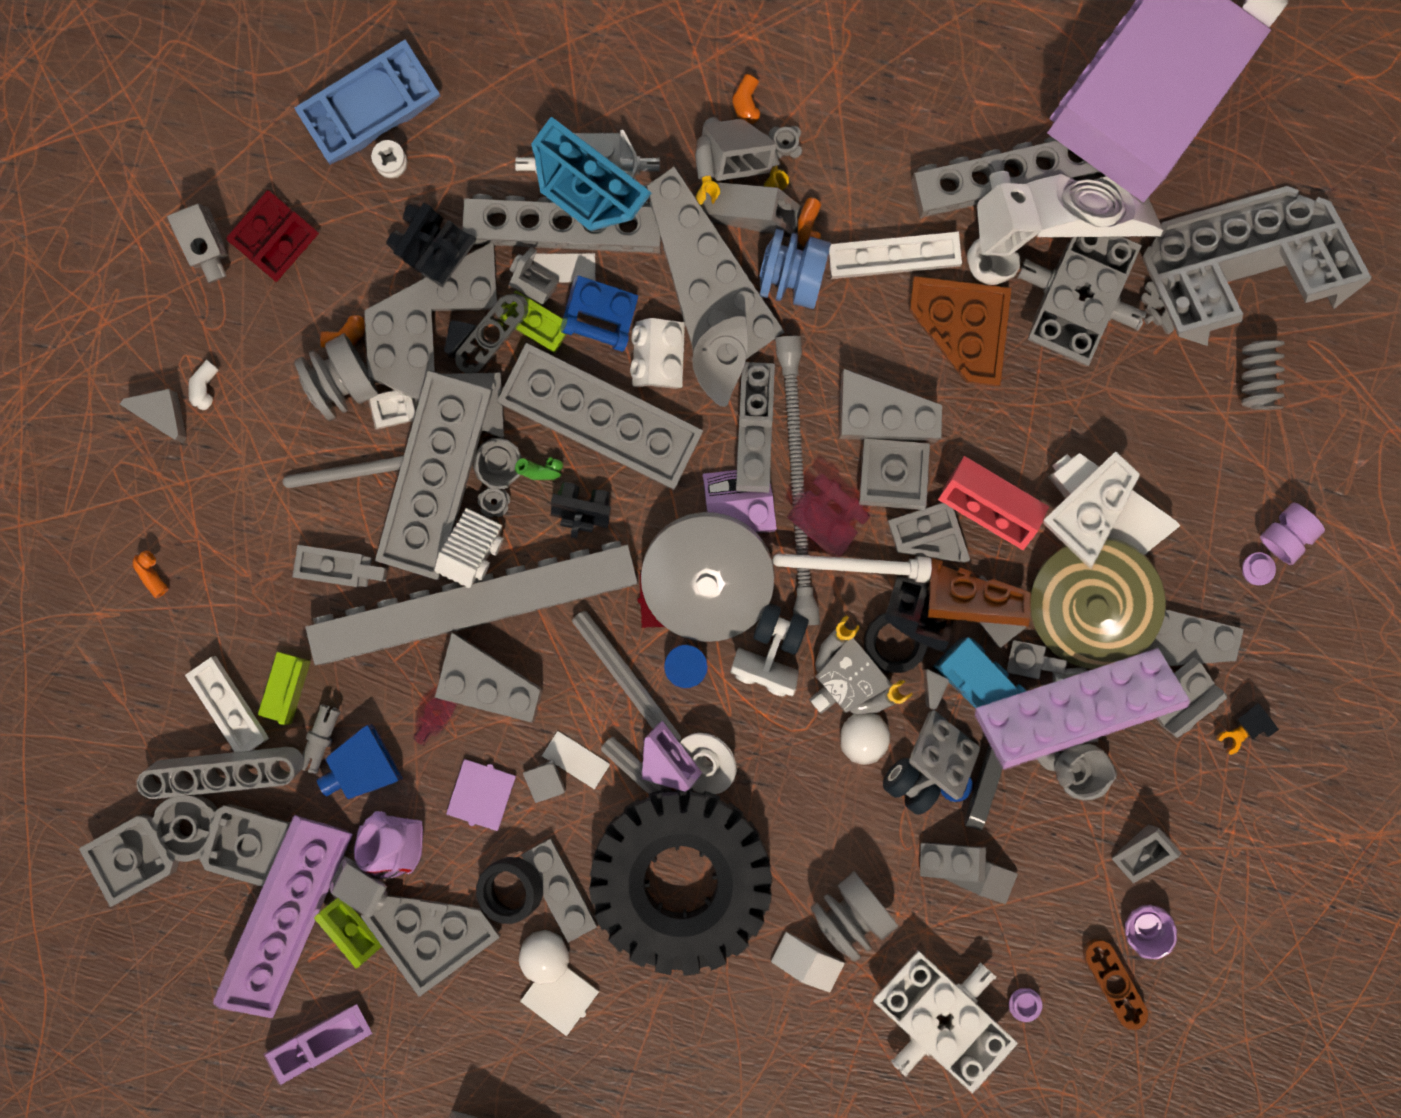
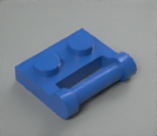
[561,275,639,352]

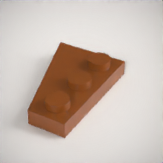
[928,558,1031,627]

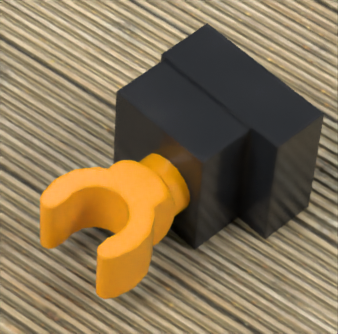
[1216,701,1279,755]

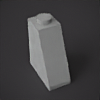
[699,182,802,238]

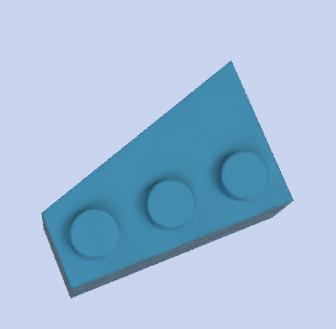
[933,637,1026,709]

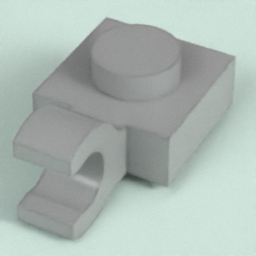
[1007,640,1067,680]

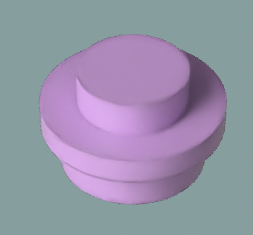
[1242,553,1276,585]
[1008,988,1042,1022]

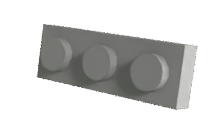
[521,838,598,943]

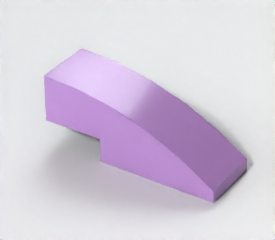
[263,1004,372,1085]

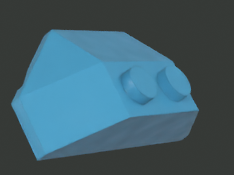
[531,117,652,231]

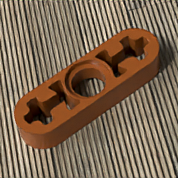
[1083,939,1148,1030]

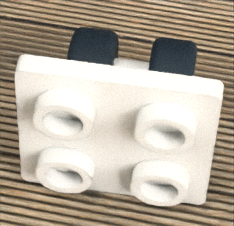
[730,603,809,696]

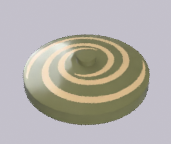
[1030,537,1166,669]

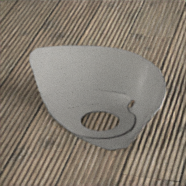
[692,316,748,407]

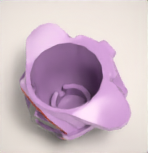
[354,811,423,879]

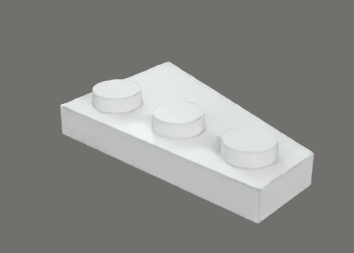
[1043,452,1140,569]

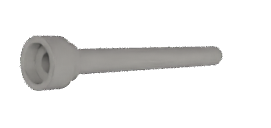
[283,456,404,488]

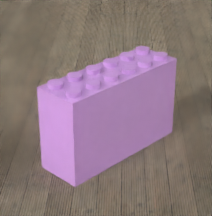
[1047,0,1271,203]

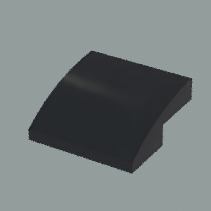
[885,575,954,652]

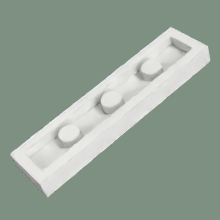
[828,232,962,279]

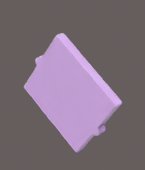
[446,759,516,831]

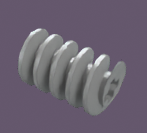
[1241,340,1285,410]

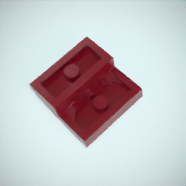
[225,190,319,283]

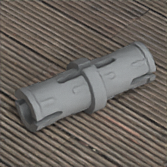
[302,704,341,774]

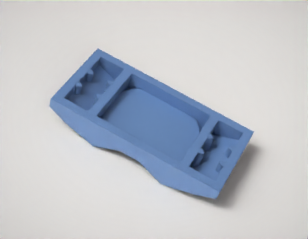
[294,40,440,164]

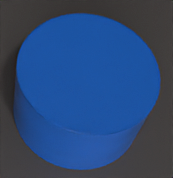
[664,645,707,688]

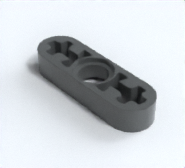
[455,293,529,373]
[964,743,1003,831]

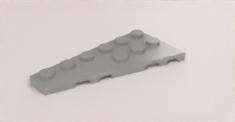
[646,167,784,364]

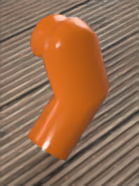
[732,74,760,124]
[320,315,365,348]

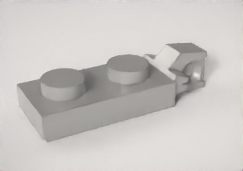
[292,545,388,587]

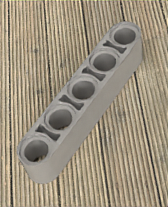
[137,747,304,799]

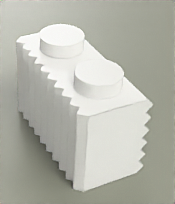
[434,508,504,588]

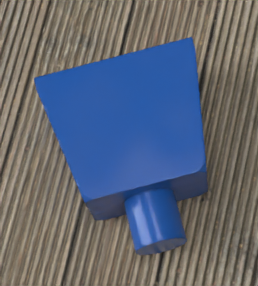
[317,724,403,799]

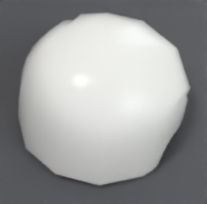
[967,238,1020,286]
[840,713,890,765]
[519,930,569,985]

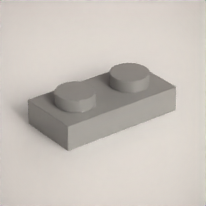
[920,842,986,882]

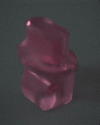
[413,698,456,746]

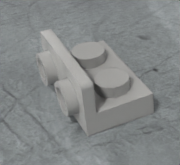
[1156,658,1228,738]

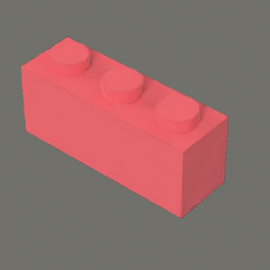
[938,456,1049,550]

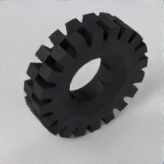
[589,788,772,976]

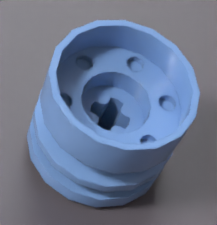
[759,228,831,309]

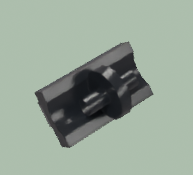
[386,202,444,269]
[415,220,476,288]
[550,482,611,539]

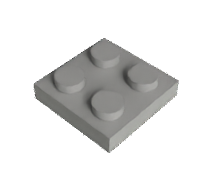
[859,438,930,510]

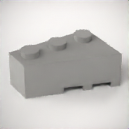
[839,369,942,442]
[435,633,543,722]

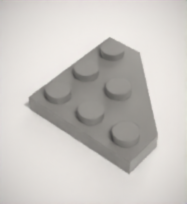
[361,895,501,997]

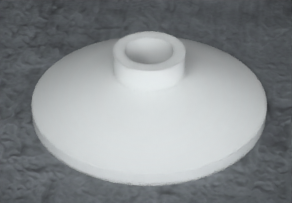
[680,733,737,794]

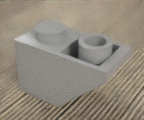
[329,856,388,918]

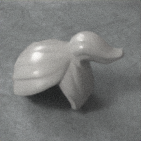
[1036,743,1117,801]

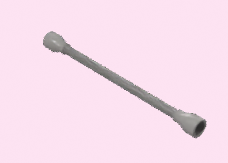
[775,336,820,625]

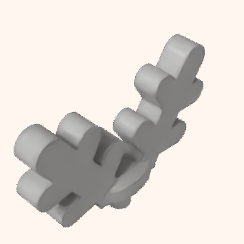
[1140,282,1174,334]

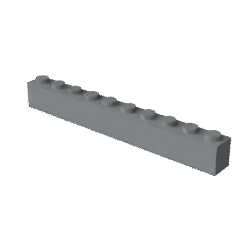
[305,541,639,665]

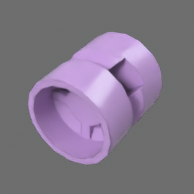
[1260,502,1325,565]

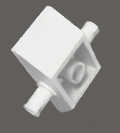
[873,951,1018,1094]

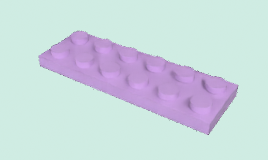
[975,648,1190,769]
[213,815,353,1018]

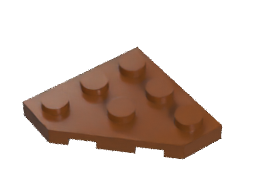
[909,276,1012,387]

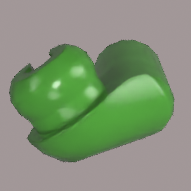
[515,457,564,480]

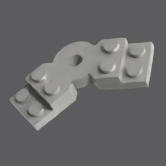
[79,794,291,907]

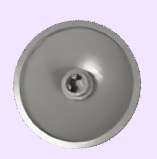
[641,512,774,642]

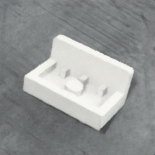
[630,318,685,389]

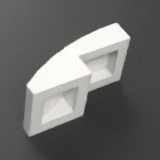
[368,391,419,430]

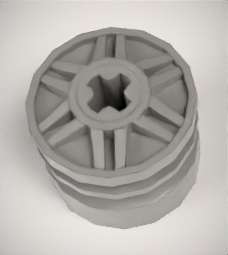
[294,333,379,421]
[810,871,899,963]

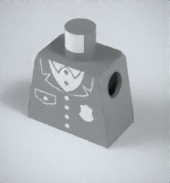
[167,204,228,283]

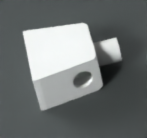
[977,171,1042,256]

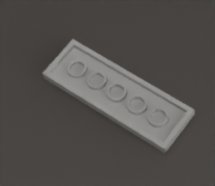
[497,343,703,490]
[375,370,493,580]

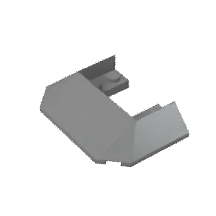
[1143,186,1371,346]

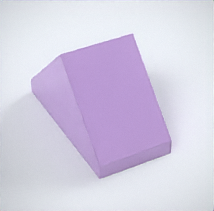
[642,721,702,792]

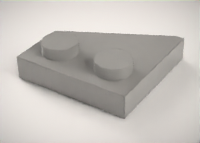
[887,503,970,563]

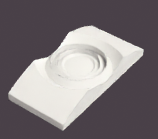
[1026,174,1163,237]

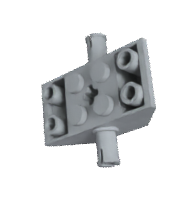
[1017,236,1147,366]

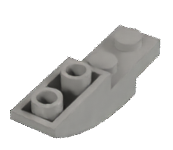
[736,362,775,493]

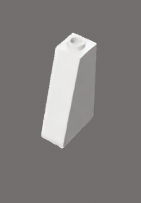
[1048,453,1180,555]

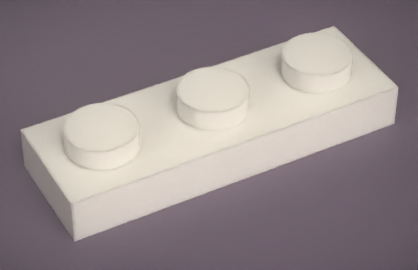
[185,656,269,752]

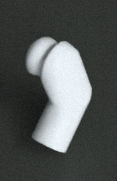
[188,360,219,410]

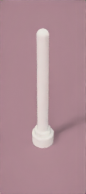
[772,553,932,583]

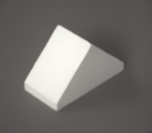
[771,932,845,992]

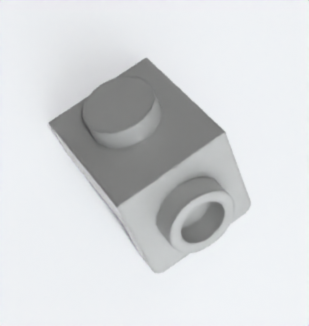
[509,247,560,305]

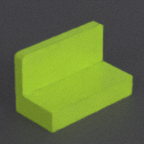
[258,652,311,725]

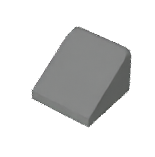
[923,669,949,710]
[523,760,566,803]

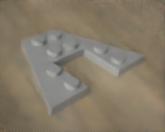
[364,243,504,439]

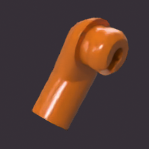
[798,198,821,247]
[132,551,169,599]

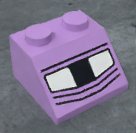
[703,470,777,534]

